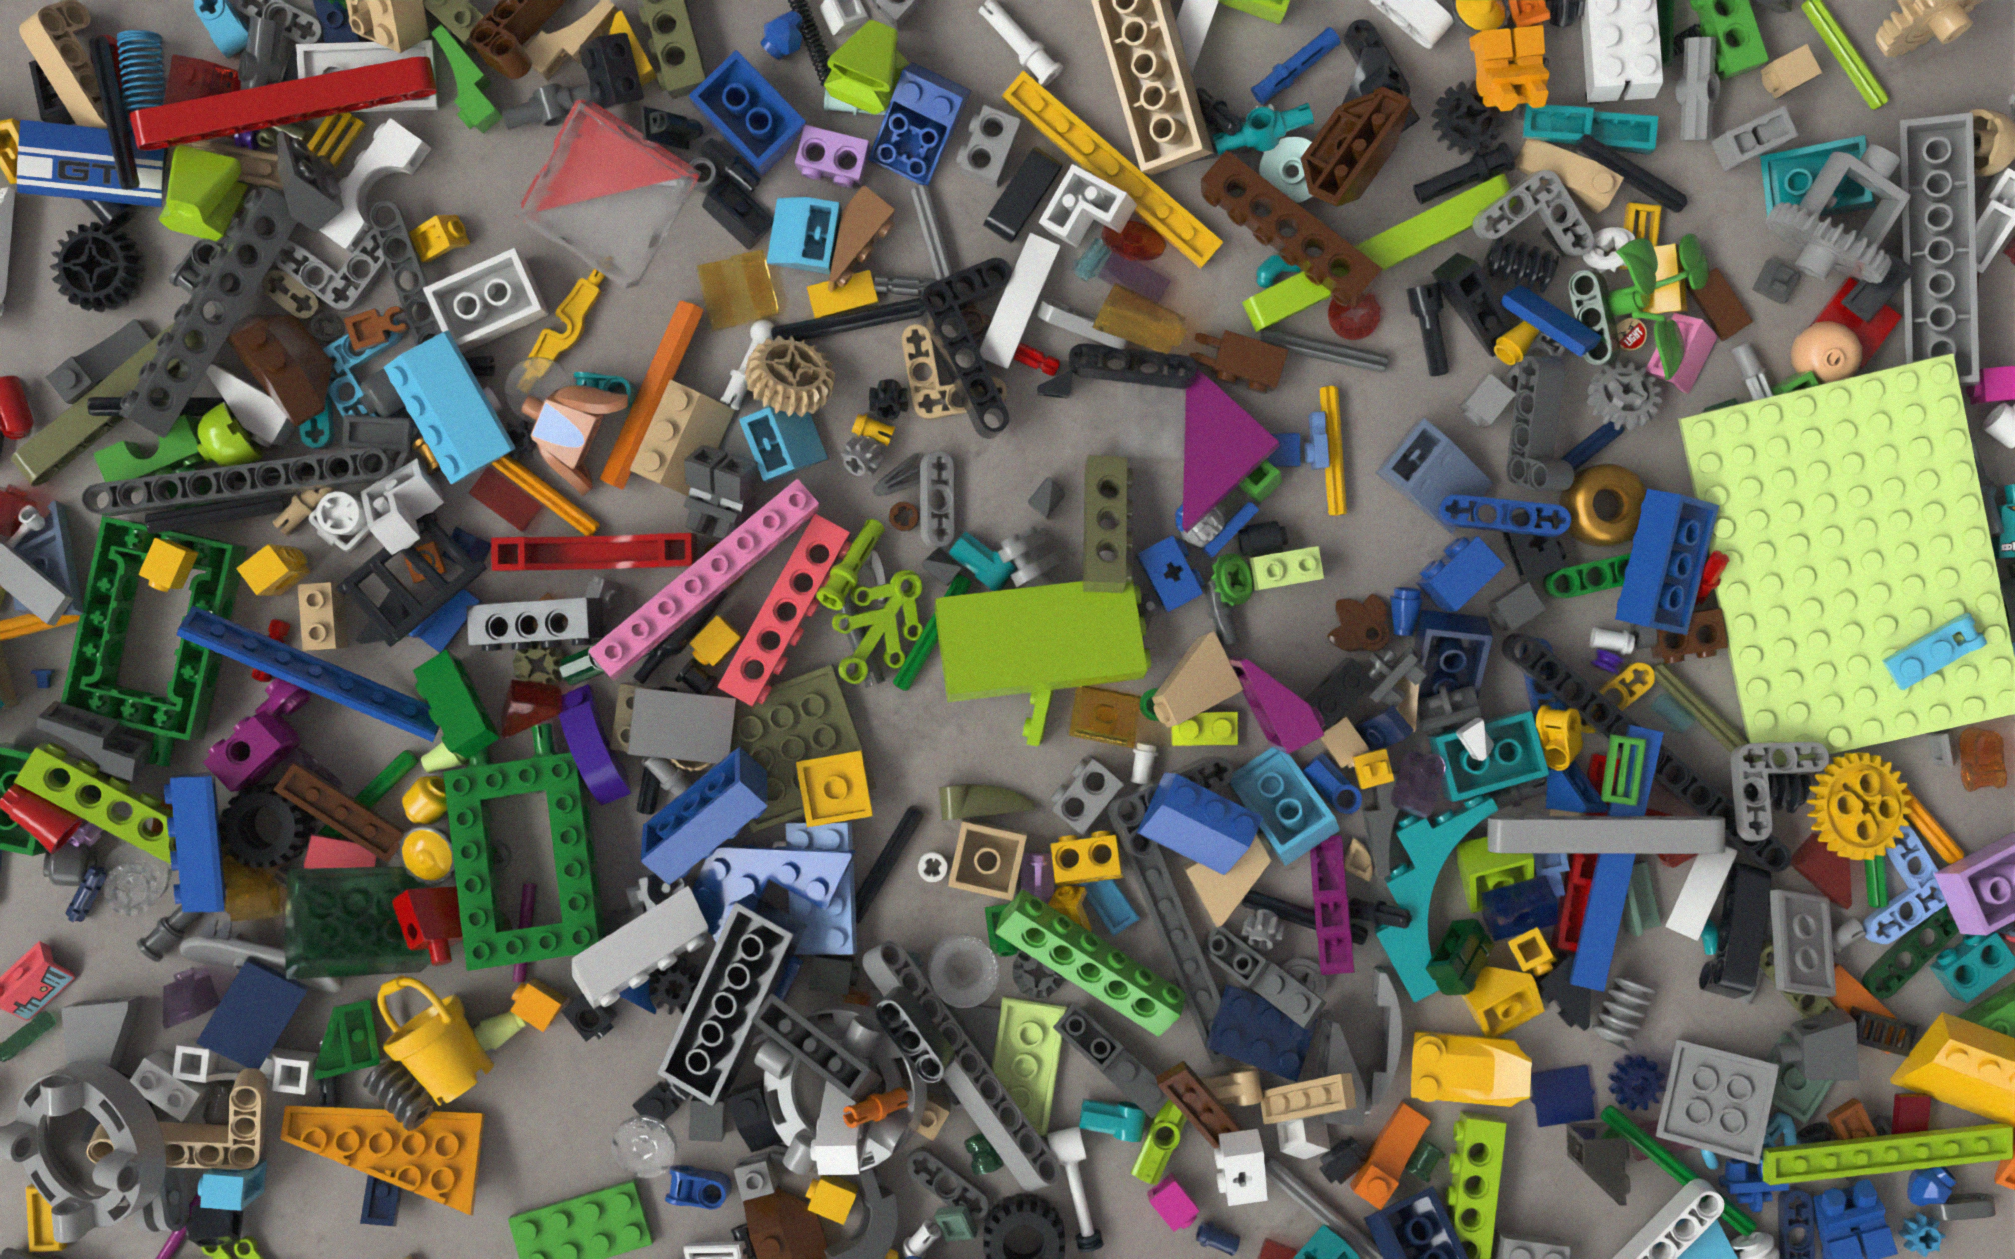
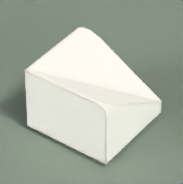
[1456,718,1494,761]

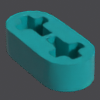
[299,392,335,449]

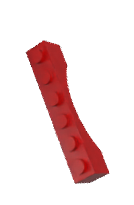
[491,533,698,572]

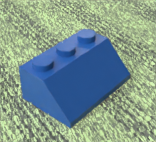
[688,50,806,176]
[1137,772,1263,875]

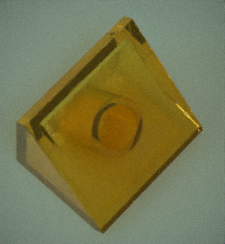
[1067,686,1141,749]

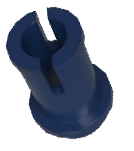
[1196,1221,1240,1256]

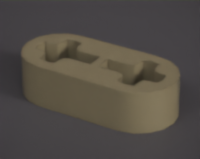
[262,270,323,321]

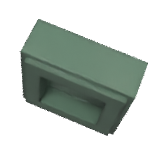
[934,1205,978,1242]

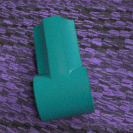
[949,531,1018,591]
[1079,1098,1146,1142]

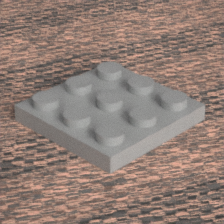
[1656,1039,1780,1165]

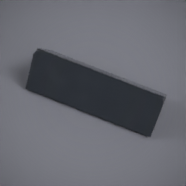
[702,177,774,250]

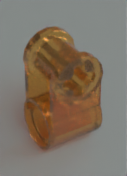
[1959,727,2007,792]

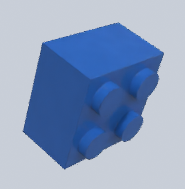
[1416,536,1505,612]

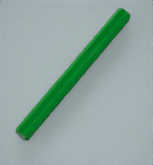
[1600,1105,1757,1236]

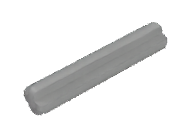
[911,185,953,280]

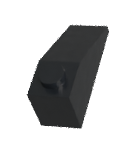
[1431,252,1513,357]

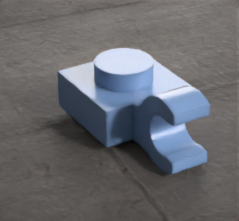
[1532,853,1570,898]

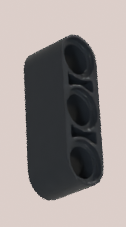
[983,146,1063,244]
[875,986,955,1083]

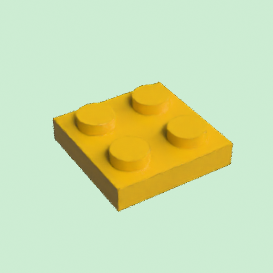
[796,750,873,828]

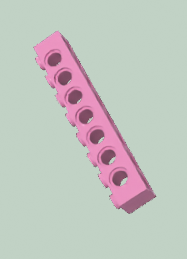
[588,478,819,682]

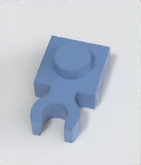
[1304,411,1329,470]

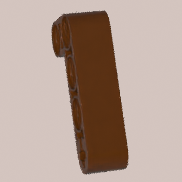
[469,0,566,79]

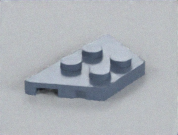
[13,500,84,615]

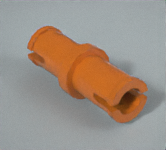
[843,1087,908,1128]

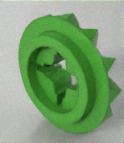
[1211,553,1253,606]

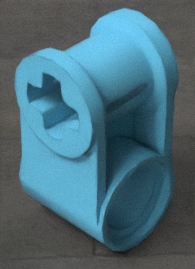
[194,0,249,59]

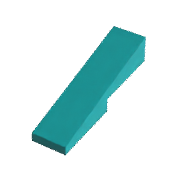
[1522,103,1659,155]

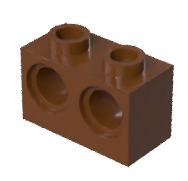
[1651,608,1728,664]

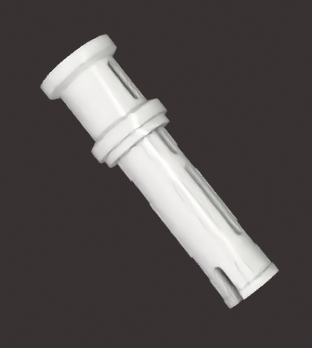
[979,0,1063,87]

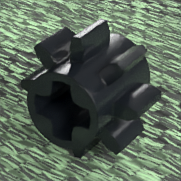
[1545,0,1585,27]
[869,379,908,420]
[507,419,537,461]

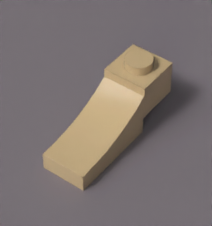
[523,0,619,81]

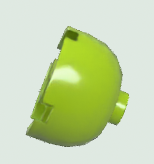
[197,402,263,467]

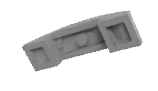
[1366,967,1402,1105]

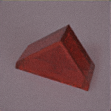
[501,679,563,739]

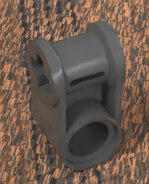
[169,239,224,297]

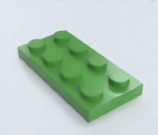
[508,1178,654,1259]

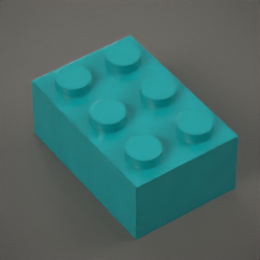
[1427,709,1549,802]

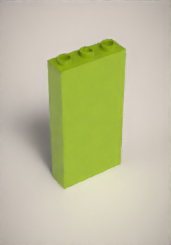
[934,577,1151,702]

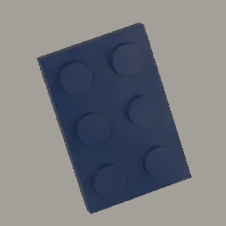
[1205,985,1318,1082]

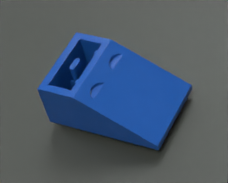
[868,62,972,186]

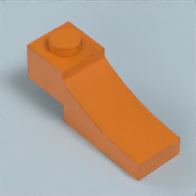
[1349,1101,1431,1210]

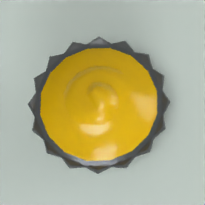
[1450,0,1511,36]
[397,825,455,886]

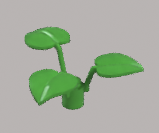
[1608,233,1709,380]

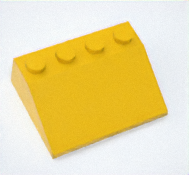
[1890,1012,2015,1127]

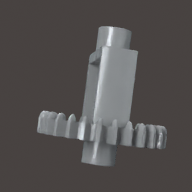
[1765,144,1911,284]

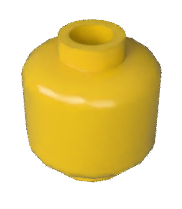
[402,776,448,825]

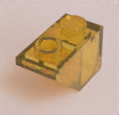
[223,854,282,922]

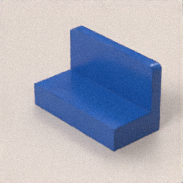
[408,581,483,653]

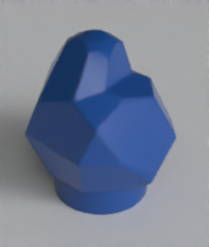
[760,11,803,60]
[1907,1166,1957,1207]

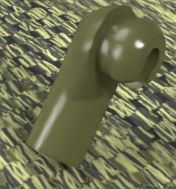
[256,123,310,148]

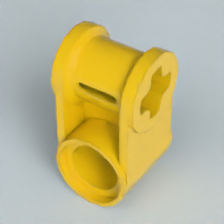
[1536,705,1583,771]

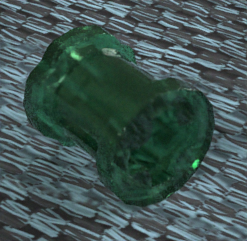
[1405,1138,1446,1183]

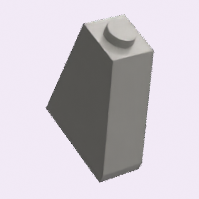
[62,996,142,1072]

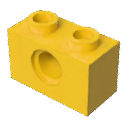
[236,544,311,596]

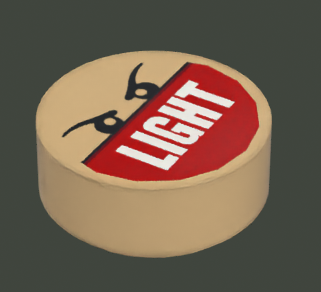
[1616,318,1647,352]

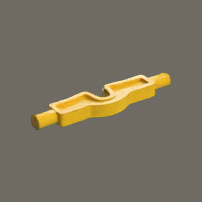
[516,263,609,394]

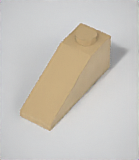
[1515,139,1624,214]

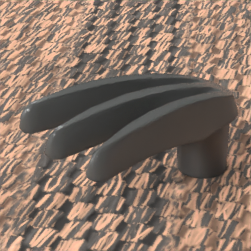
[873,453,920,496]

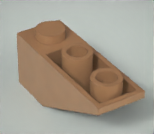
[828,185,895,293]

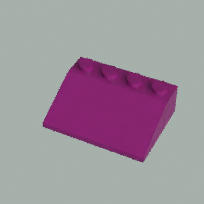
[1228,656,1326,754]

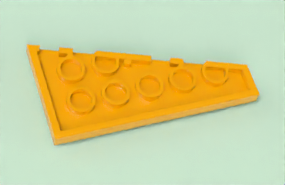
[280,1106,485,1216]

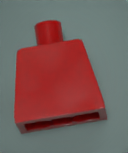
[392,886,463,966]

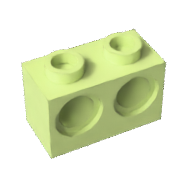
[1248,546,1324,591]

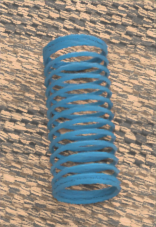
[117,30,167,132]

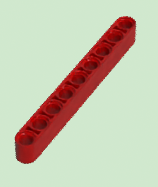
[129,56,438,151]

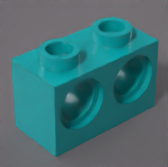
[1929,932,2015,1003]

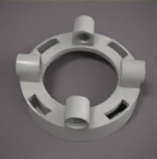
[754,1003,927,1175]
[0,1060,166,1243]

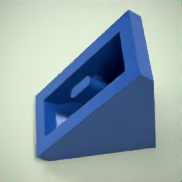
[1546,759,1609,813]

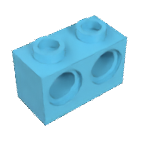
[198,1159,267,1211]

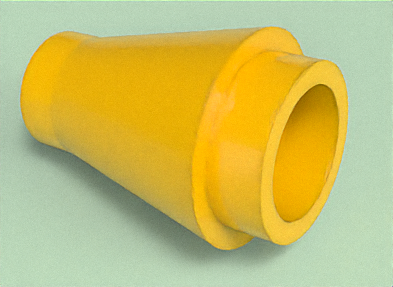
[1494,321,1541,365]

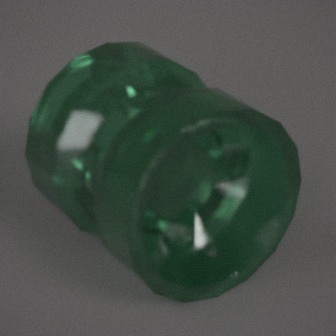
[964,1133,1004,1175]

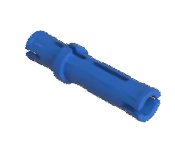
[1251,27,1341,105]

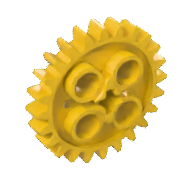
[1807,752,1912,860]

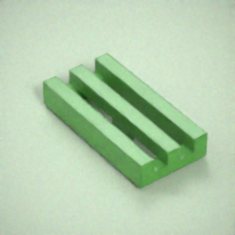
[1601,734,1647,806]

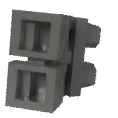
[683,445,758,540]

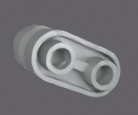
[998,526,1062,587]
[134,1167,190,1232]

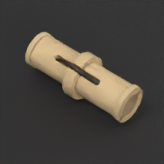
[272,487,335,536]

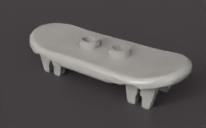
[179,917,342,993]

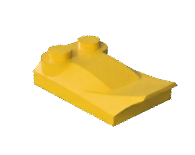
[1411,1030,1532,1107]

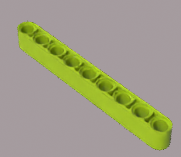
[1242,174,1519,333]

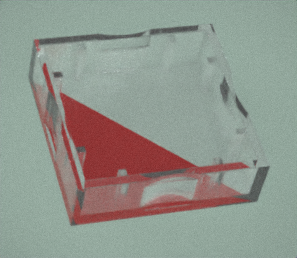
[514,100,701,289]

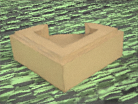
[1344,837,1373,882]

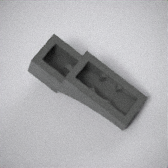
[46,319,154,405]
[36,701,151,781]
[1362,771,1410,877]

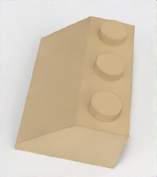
[630,379,736,497]

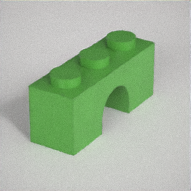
[93,414,204,493]

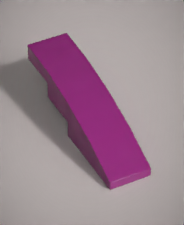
[1310,835,1355,975]

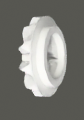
[1583,227,1635,274]

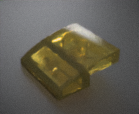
[696,250,779,332]

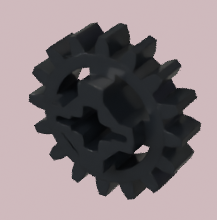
[1431,81,1505,155]

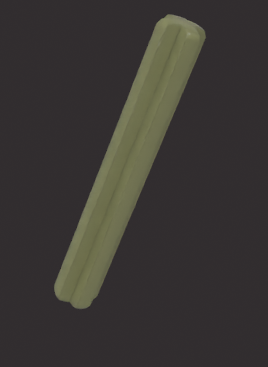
[1652,662,1750,761]

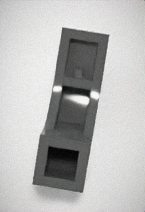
[824,1168,898,1259]

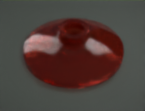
[1101,220,1166,261]

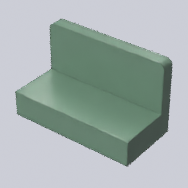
[1622,860,1661,936]

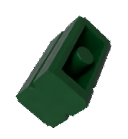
[1425,918,1495,996]

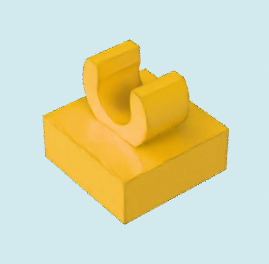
[1352,748,1395,789]

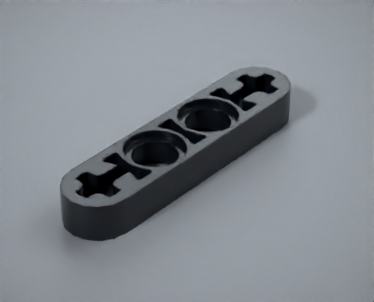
[1069,343,1197,389]

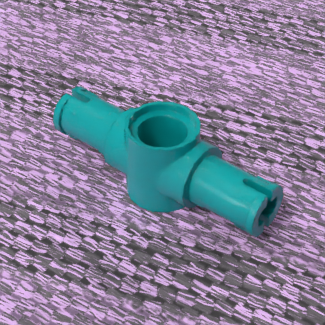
[1212,103,1314,155]

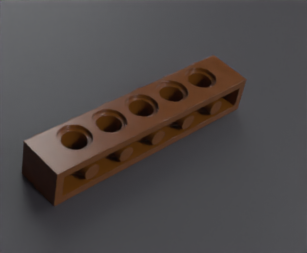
[1201,150,1383,310]

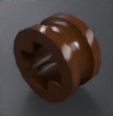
[889,501,919,532]

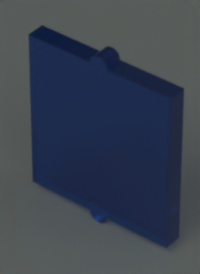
[1530,1064,1596,1128]

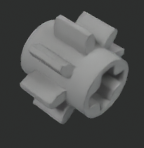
[841,436,884,476]
[1242,909,1285,951]

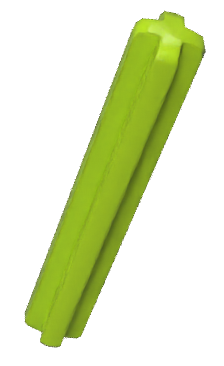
[1801,0,1889,110]

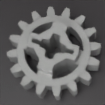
[1587,362,1662,431]

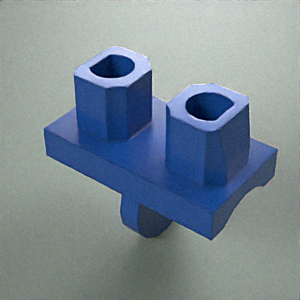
[1718,1158,1790,1212]

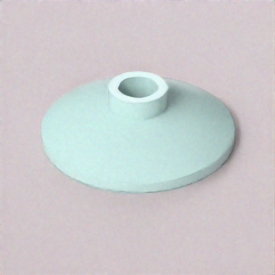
[1259,136,1313,203]

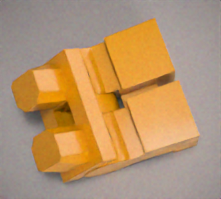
[1469,25,1550,111]

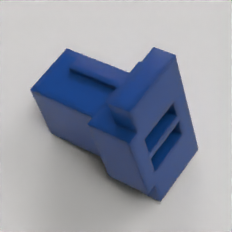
[31,669,55,688]

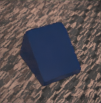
[442,526,491,566]

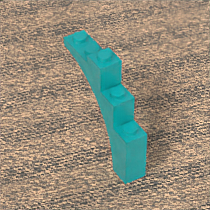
[1374,794,1499,1003]

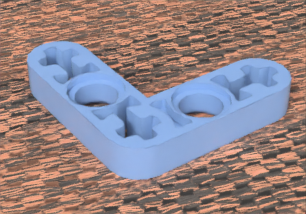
[1862,826,1947,944]

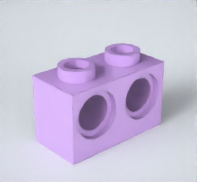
[795,125,871,188]

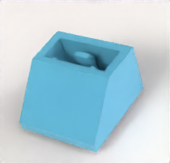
[766,197,843,275]
[739,406,828,483]

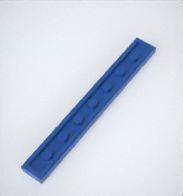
[177,605,440,742]
[1569,724,1664,992]

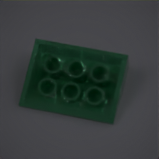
[284,866,431,979]

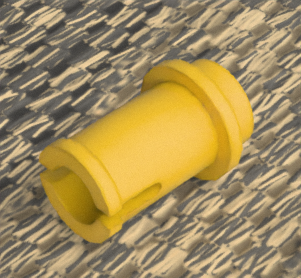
[851,413,895,446]

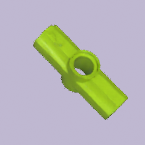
[1130,1099,1187,1186]

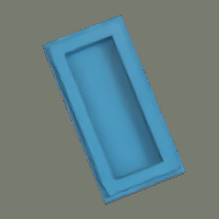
[1078,863,1140,937]

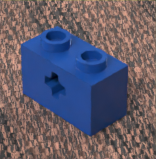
[1135,535,1205,612]

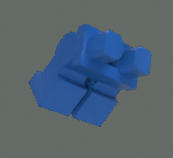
[1812,1179,1898,1259]

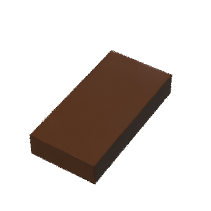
[1686,267,1753,341]

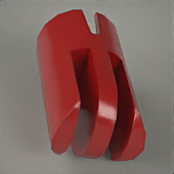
[0,375,34,440]

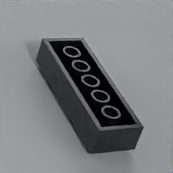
[657,893,807,1106]

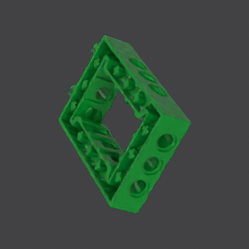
[61,516,247,767]
[443,723,606,971]

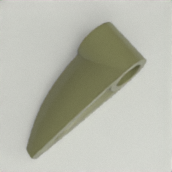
[939,784,1035,820]

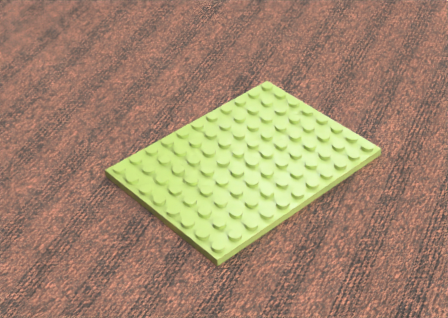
[1678,353,2015,766]

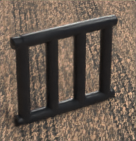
[336,512,487,647]

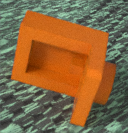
[1508,0,1551,28]

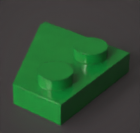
[313,999,380,1080]

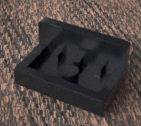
[580,33,644,111]

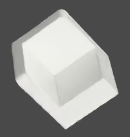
[1276,1116,1330,1159]

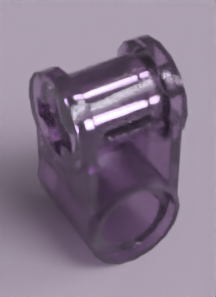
[1391,752,1446,818]

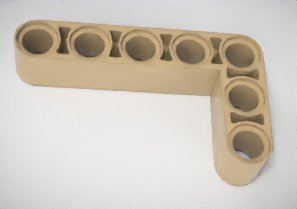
[86,1068,267,1170]

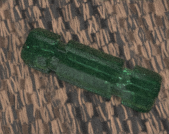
[0,1011,56,1062]

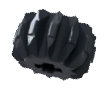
[649,958,701,1015]

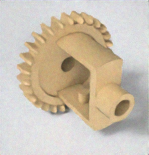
[1875,0,1984,58]

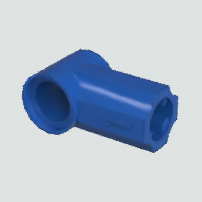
[1302,752,1362,814]

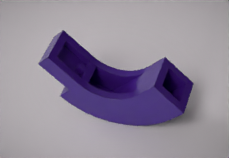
[558,684,632,806]

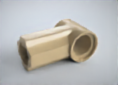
[1200,1065,1263,1106]

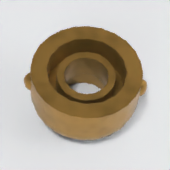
[1559,464,1646,547]

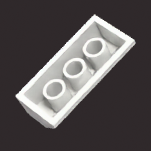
[572,886,708,1009]

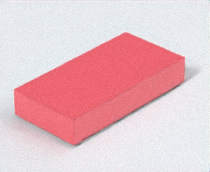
[303,833,377,879]

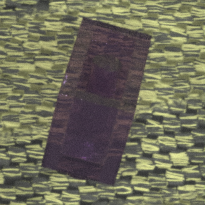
[162,967,220,1029]

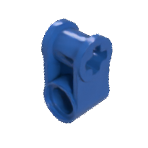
[665,1165,732,1210]

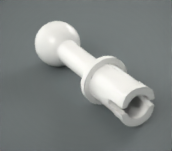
[720,319,775,410]

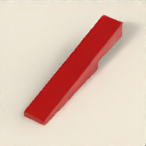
[1550,754,1620,953]

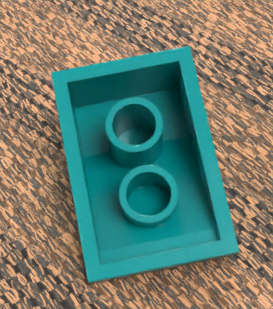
[1760,135,1876,217]

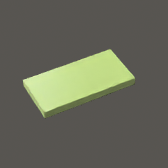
[991,996,1067,1137]

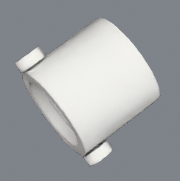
[309,491,371,553]

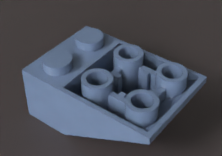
[1375,418,1493,534]

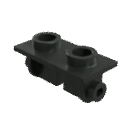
[641,106,704,150]

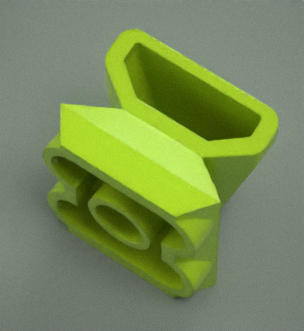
[824,20,909,115]
[158,145,248,242]

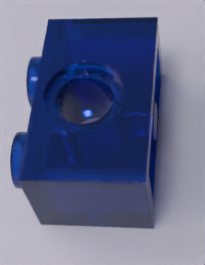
[1482,875,1558,942]

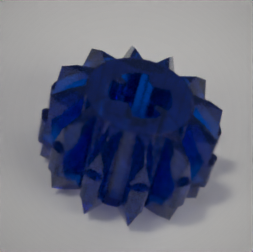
[1607,1054,1666,1111]

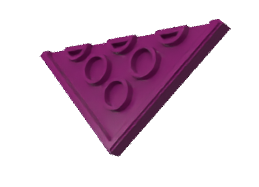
[1182,368,1280,533]

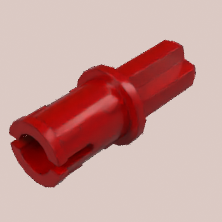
[1695,550,1730,605]

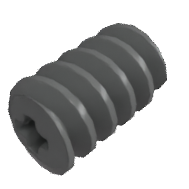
[363,1058,434,1131]

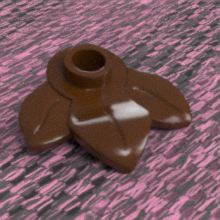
[1327,594,1390,652]

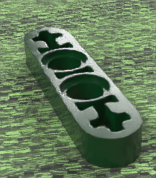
[1862,904,1959,999]

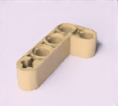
[19,0,107,129]

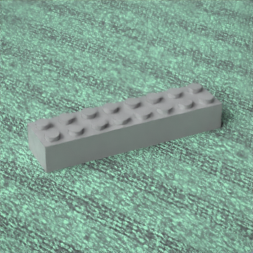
[1900,112,1980,387]

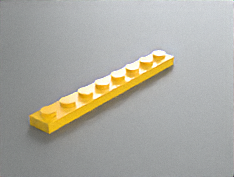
[1002,71,1223,269]

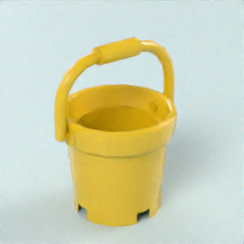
[377,975,494,1105]

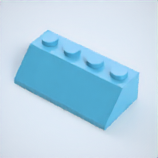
[383,330,516,484]

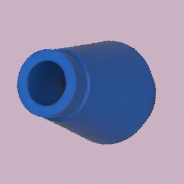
[1390,587,1423,636]

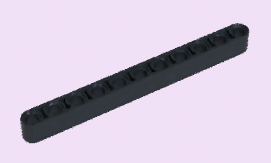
[1502,633,1792,872]

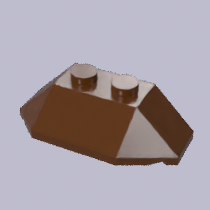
[1300,86,1412,207]
[226,315,333,428]
[743,1186,829,1259]

